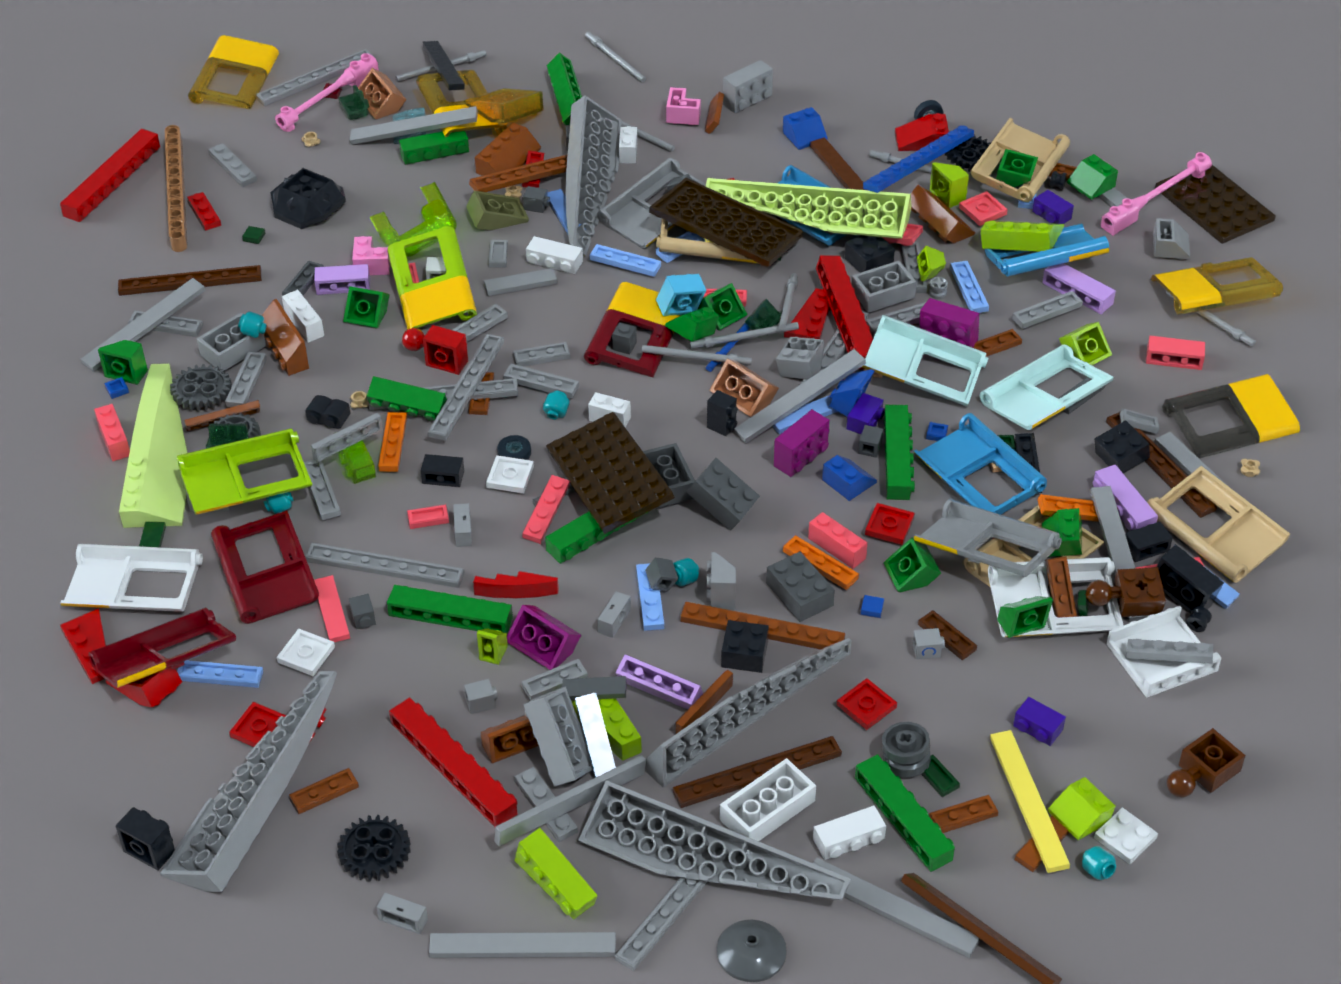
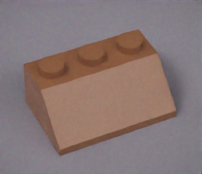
[354,68,407,119]
[709,358,779,417]

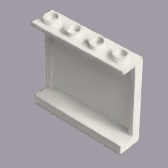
[1107,606,1221,698]

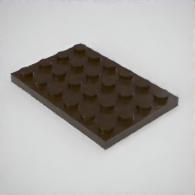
[1155,165,1276,244]

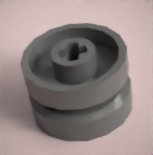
[882,722,931,778]

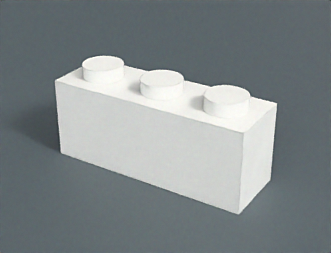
[526,236,583,274]
[282,290,324,343]
[813,806,886,860]

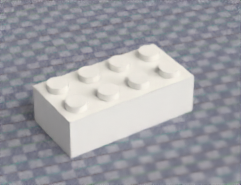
[720,758,816,841]

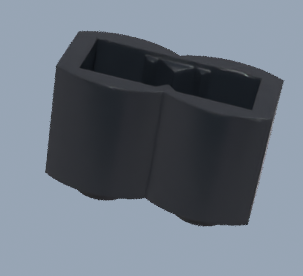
[305,395,351,429]

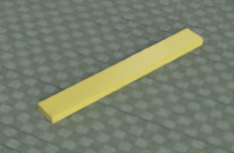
[990,730,1070,873]

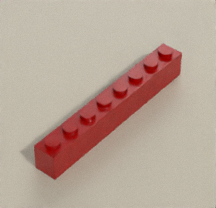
[60,128,160,222]
[815,255,874,369]
[389,697,518,828]

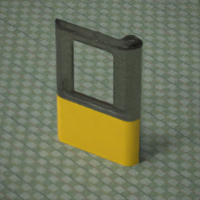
[1162,374,1300,458]

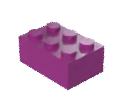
[920,298,980,348]
[774,409,830,477]

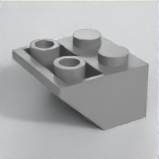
[1153,218,1190,259]
[776,337,824,379]
[707,552,736,610]

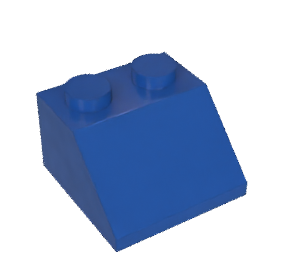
[783,107,828,150]
[829,369,875,416]
[822,455,877,501]

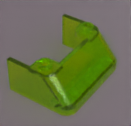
[370,182,457,257]

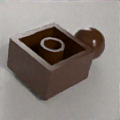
[1086,567,1166,617]
[1167,728,1246,798]

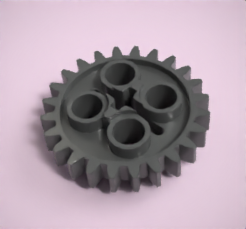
[170,364,232,411]

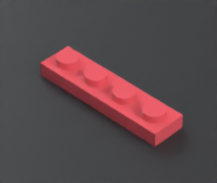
[522,475,570,544]

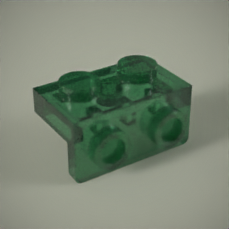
[338,85,370,120]
[745,299,783,337]
[206,424,249,449]

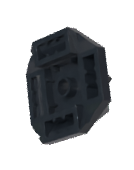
[270,168,346,229]

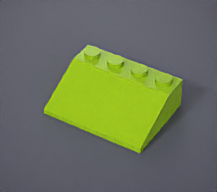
[981,221,1064,252]

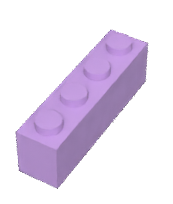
[1042,264,1116,314]
[1093,465,1158,530]
[616,655,703,710]

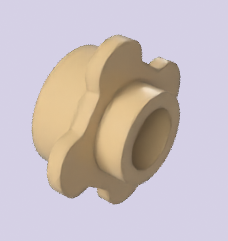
[301,132,321,147]
[505,185,522,199]
[350,391,369,408]
[1240,459,1260,477]

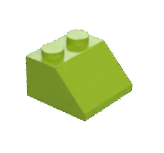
[929,162,969,208]
[1059,321,1112,365]
[1047,777,1116,840]

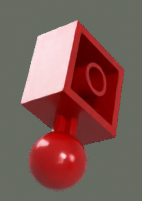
[402,325,468,375]

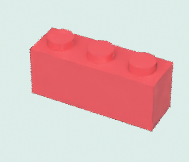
[1146,336,1205,370]
[94,404,130,461]
[808,512,868,569]

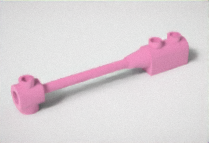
[275,53,379,132]
[1101,152,1212,236]

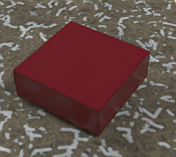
[323,83,342,99]

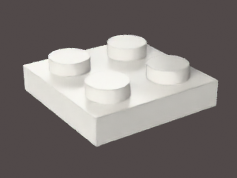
[486,455,534,494]
[276,629,335,676]
[1094,807,1158,865]

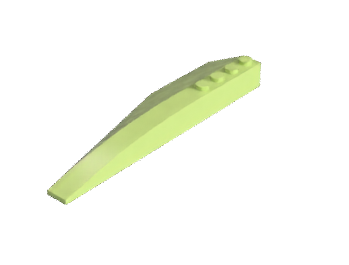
[706,178,912,239]
[119,364,187,528]

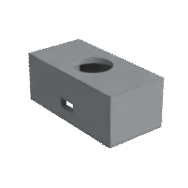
[453,503,472,547]
[598,591,631,638]
[377,893,428,934]

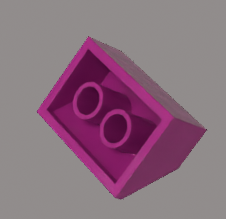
[507,605,581,670]

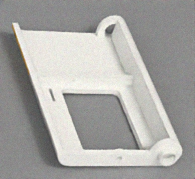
[60,544,203,612]
[988,557,1124,637]

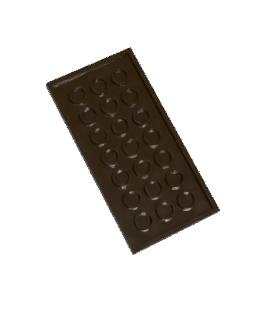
[649,178,804,267]
[546,412,675,534]

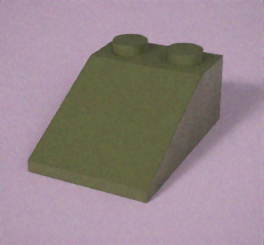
[466,190,529,230]

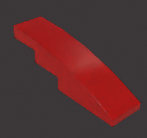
[473,571,559,599]

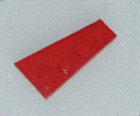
[784,288,830,339]
[60,608,106,684]

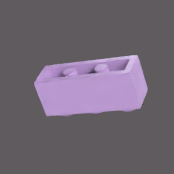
[315,264,370,295]

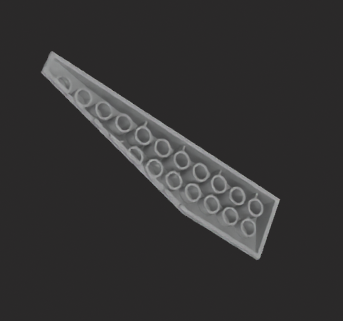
[566,95,622,257]
[646,638,852,788]
[160,671,337,892]

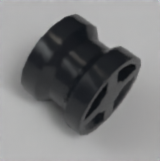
[1050,171,1067,190]
[1186,606,1212,632]

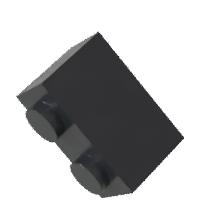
[707,390,738,436]
[420,454,464,487]
[1125,522,1173,562]

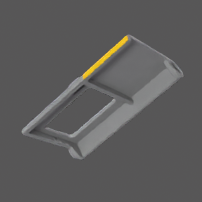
[597,158,706,249]
[914,499,1062,577]

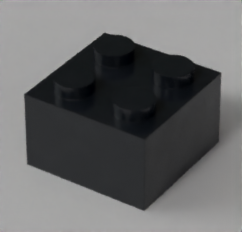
[845,235,895,273]
[1094,420,1150,474]
[721,620,769,673]
[115,807,175,871]

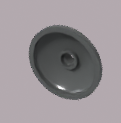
[717,919,787,982]

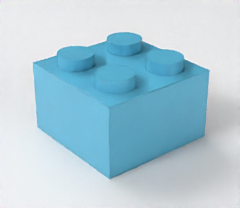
[656,274,707,316]

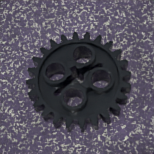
[945,134,992,172]
[337,815,411,881]

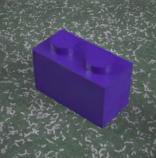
[1032,190,1074,224]
[847,393,885,434]
[1013,697,1066,746]

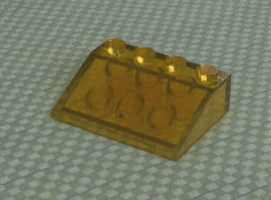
[464,88,544,126]

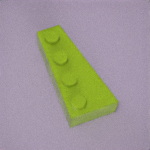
[571,698,642,761]
[514,828,598,920]

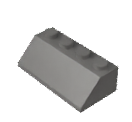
[523,686,593,786]

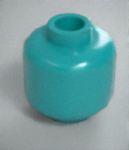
[238,311,267,338]
[543,391,570,420]
[263,492,294,514]
[673,558,699,587]
[1082,846,1116,880]

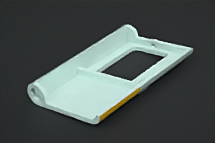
[862,315,989,407]
[980,345,1114,430]

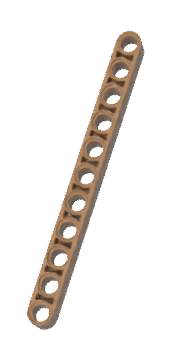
[165,125,187,252]

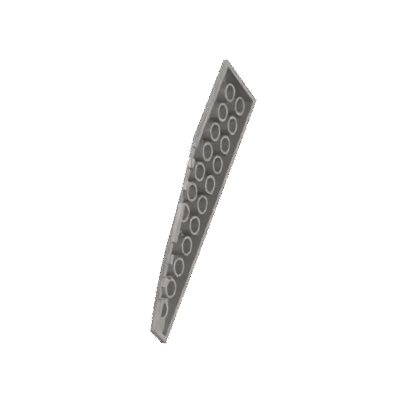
[578,780,851,901]

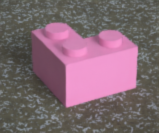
[666,87,701,125]
[352,236,391,275]

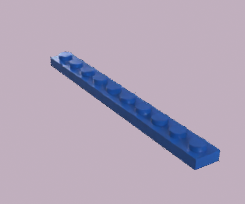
[863,126,974,193]

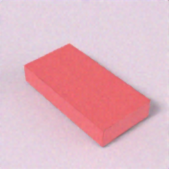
[407,504,449,529]

